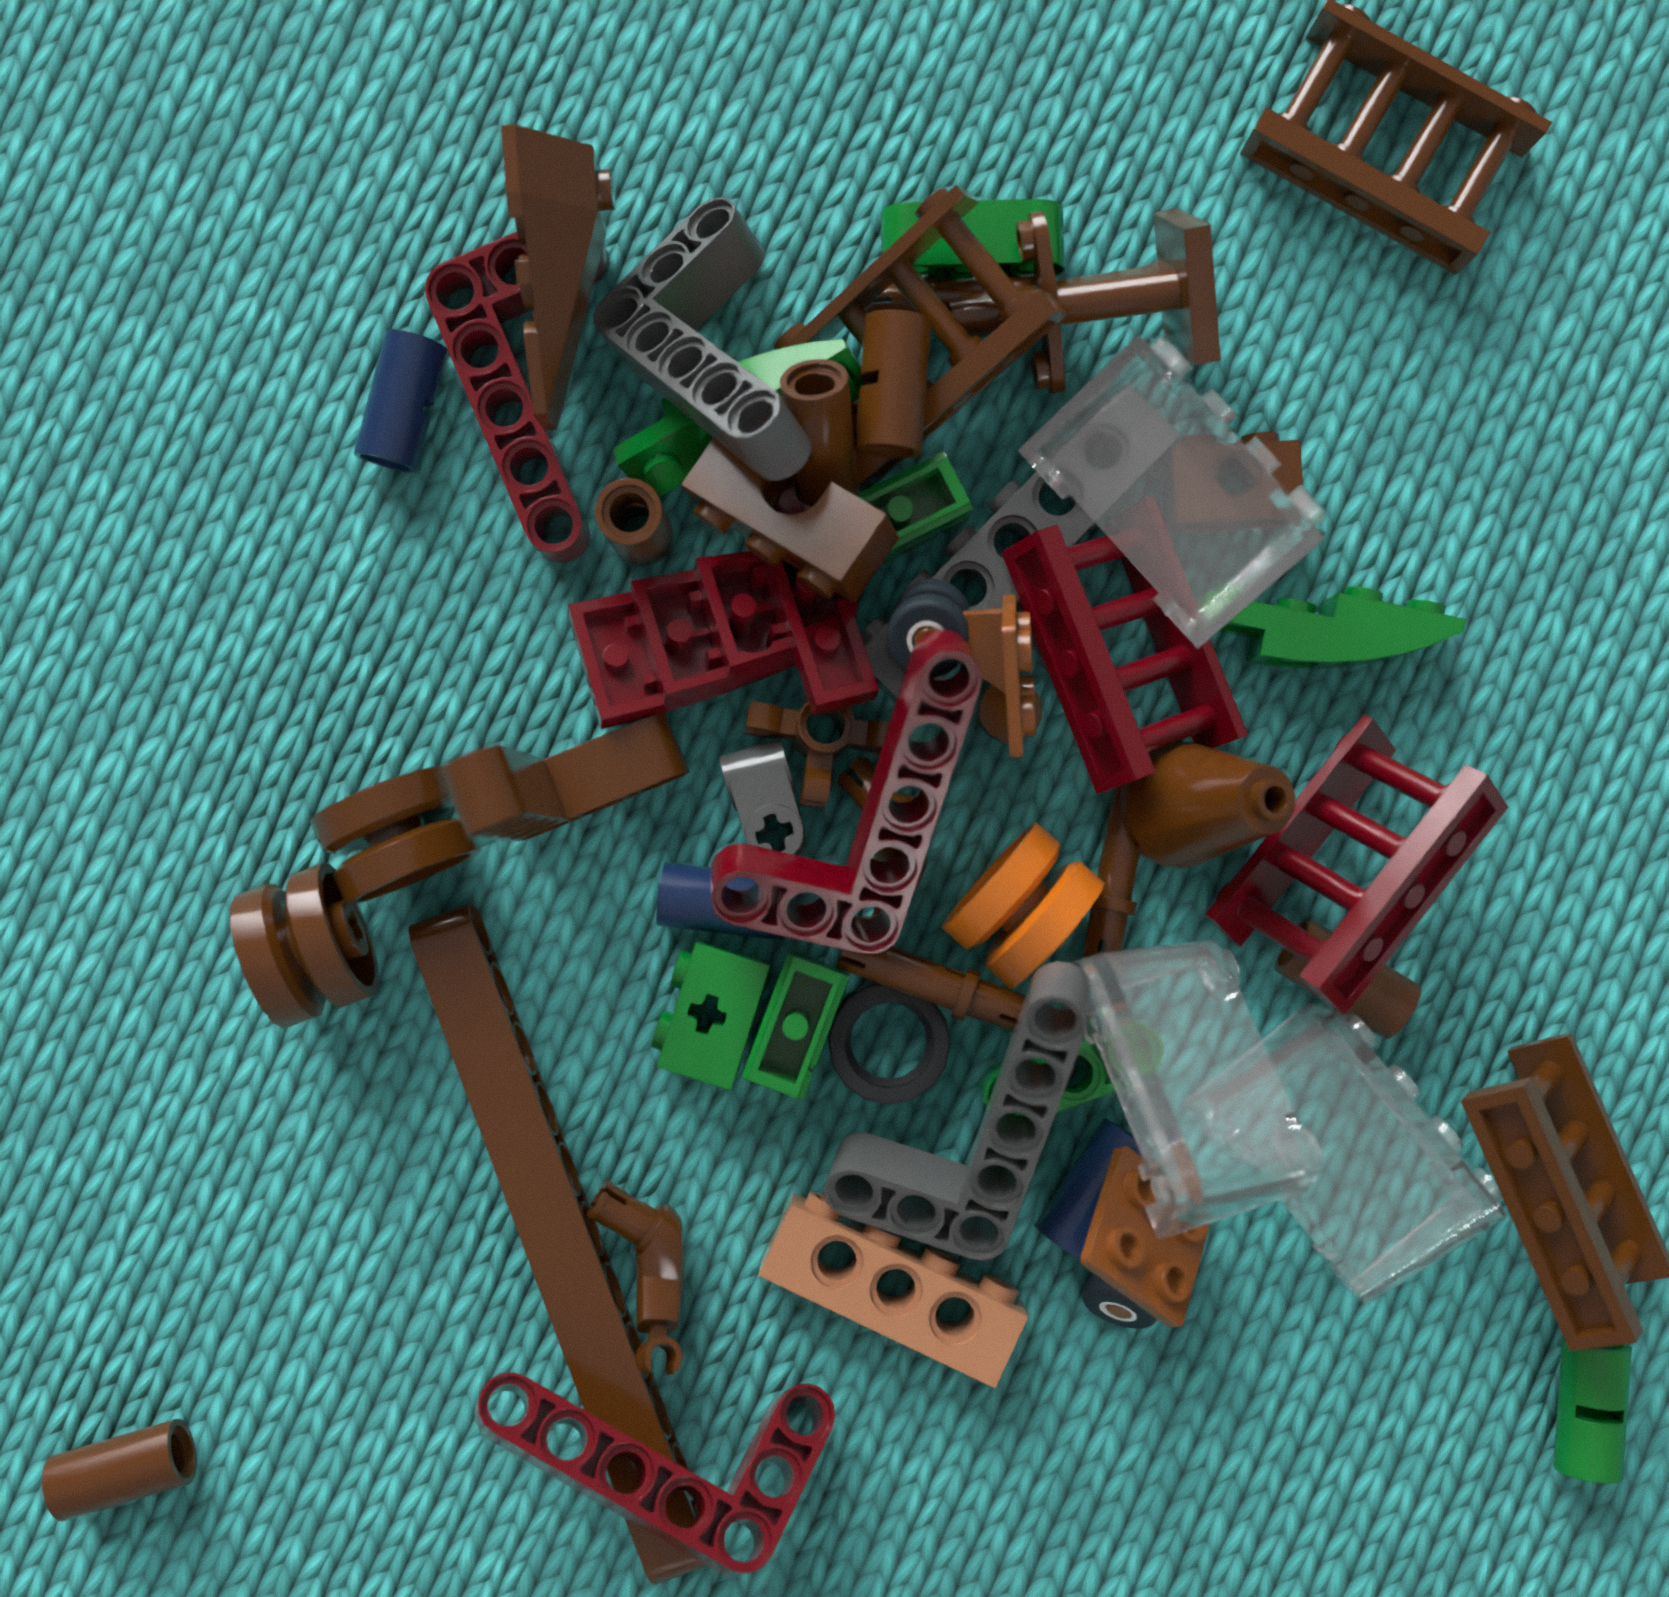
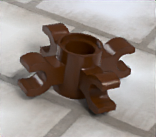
[744,701,890,809]

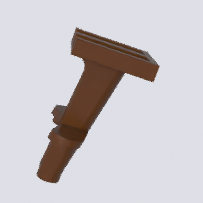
[948,208,1221,394]

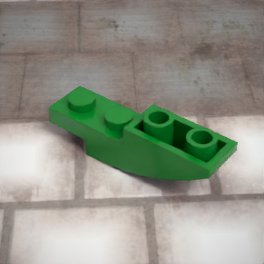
[613,339,864,498]
[1195,585,1466,669]

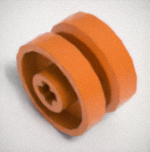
[941,822,1105,989]

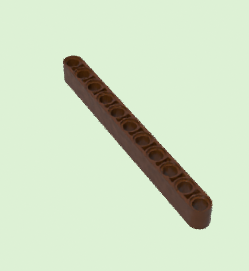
[409,902,706,1586]

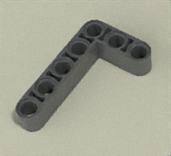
[593,197,811,481]
[824,961,1092,1260]

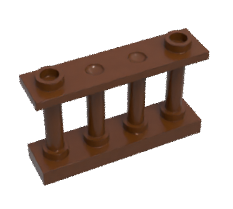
[1240,0,1552,275]
[773,185,1068,486]
[1461,1032,1669,1351]

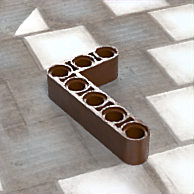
[439,713,690,841]

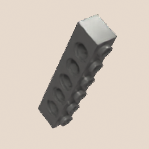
[861,382,1180,704]

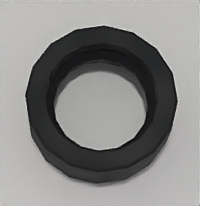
[828,981,951,1105]

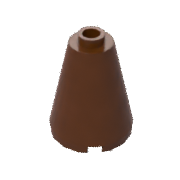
[1120,741,1295,868]

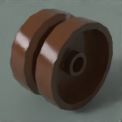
[310,766,481,906]
[230,864,379,1029]

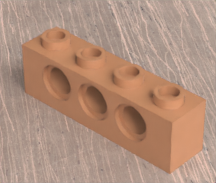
[758,1191,1029,1388]

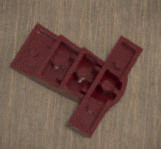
[568,479,879,729]

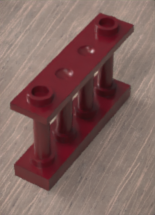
[1001,496,1248,794]
[1205,714,1509,1016]

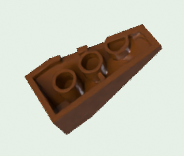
[501,124,615,431]

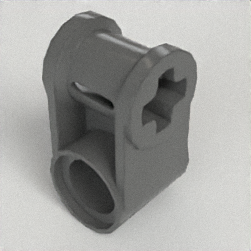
[719,738,806,856]

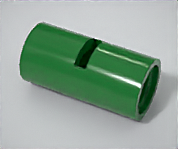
[1553,1336,1632,1484]

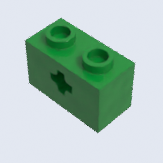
[651,940,772,1090]

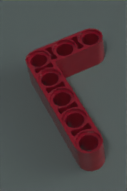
[425,232,609,563]
[710,630,982,954]
[475,1372,835,1576]

